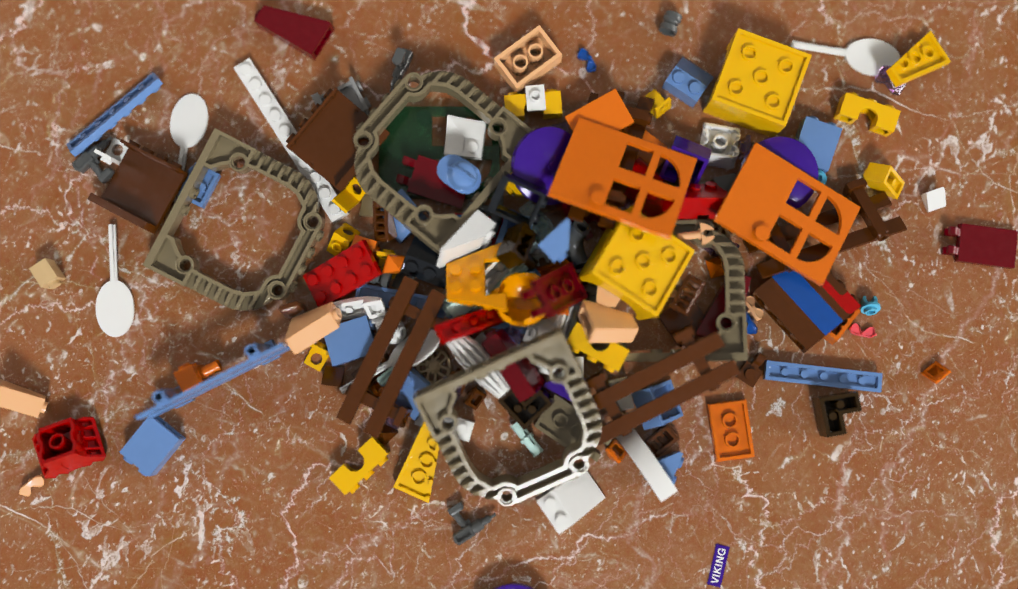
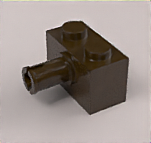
[495,222,538,270]

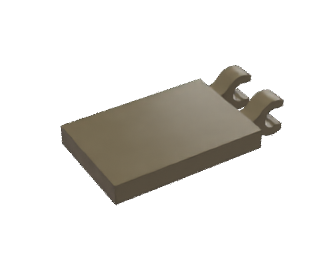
[534,394,612,462]

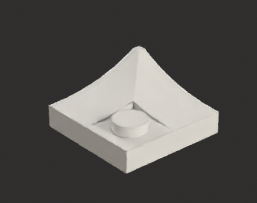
[444,114,487,160]

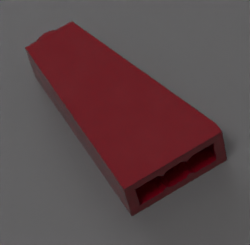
[254,5,334,61]
[694,273,751,338]
[481,328,546,403]

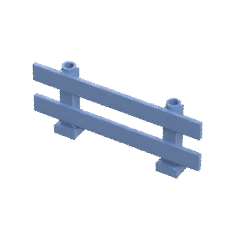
[135,339,291,420]

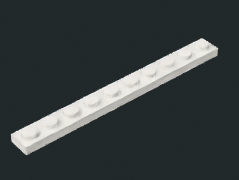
[233,58,349,224]

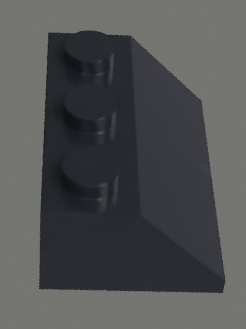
[400,236,446,289]

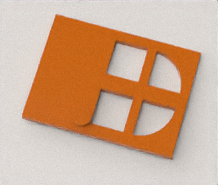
[548,117,697,240]
[713,142,861,286]

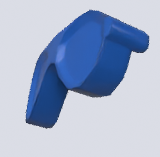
[577,48,596,73]
[746,311,758,334]

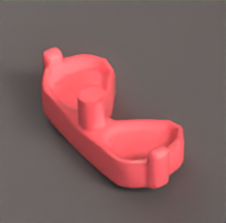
[848,323,877,338]

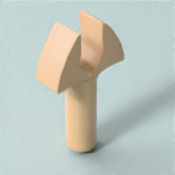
[676,223,715,246]

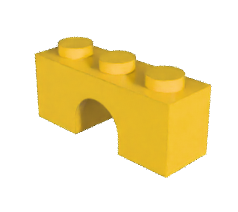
[504,89,563,121]
[833,92,901,137]
[567,322,630,373]
[329,437,390,495]

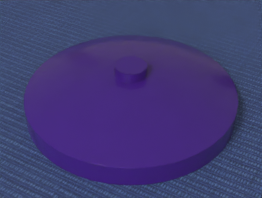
[511,127,572,205]
[740,137,819,209]

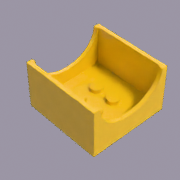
[703,28,812,138]
[578,206,695,320]

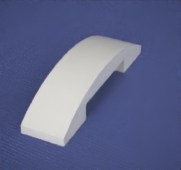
[333,296,387,321]
[616,428,677,502]

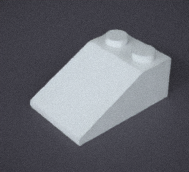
[436,209,496,268]
[536,471,606,534]

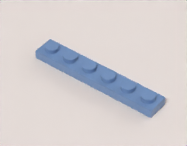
[66,72,163,157]
[763,360,883,393]

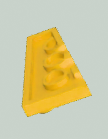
[886,31,951,87]
[393,422,439,503]

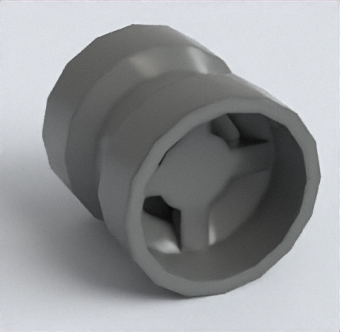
[658,10,683,37]
[370,266,393,288]

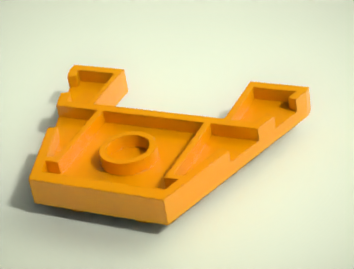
[446,242,508,313]

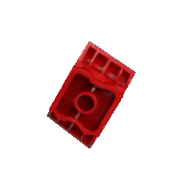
[32,417,106,479]

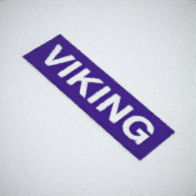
[707,544,730,587]

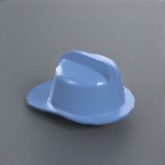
[437,154,481,194]

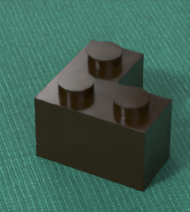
[498,386,555,430]
[812,391,862,437]

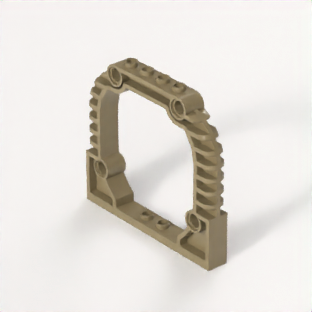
[353,71,532,255]
[143,128,325,311]
[587,217,748,362]
[413,327,602,506]

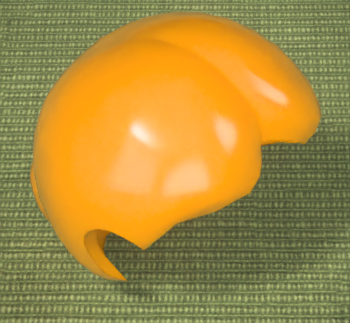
[490,272,545,327]

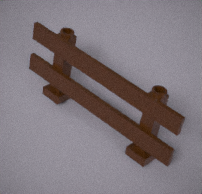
[567,89,655,230]
[743,177,907,279]
[336,276,450,439]
[586,324,741,445]

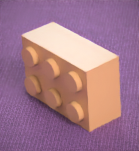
[494,25,562,93]

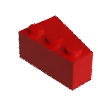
[662,181,728,219]

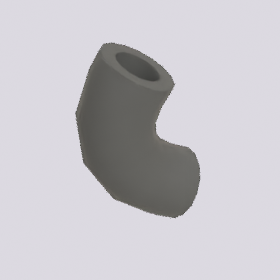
[566,220,590,270]

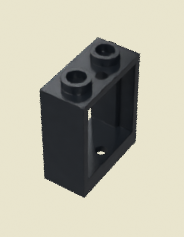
[487,171,549,228]

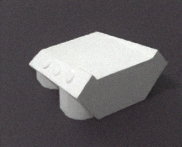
[700,122,741,170]

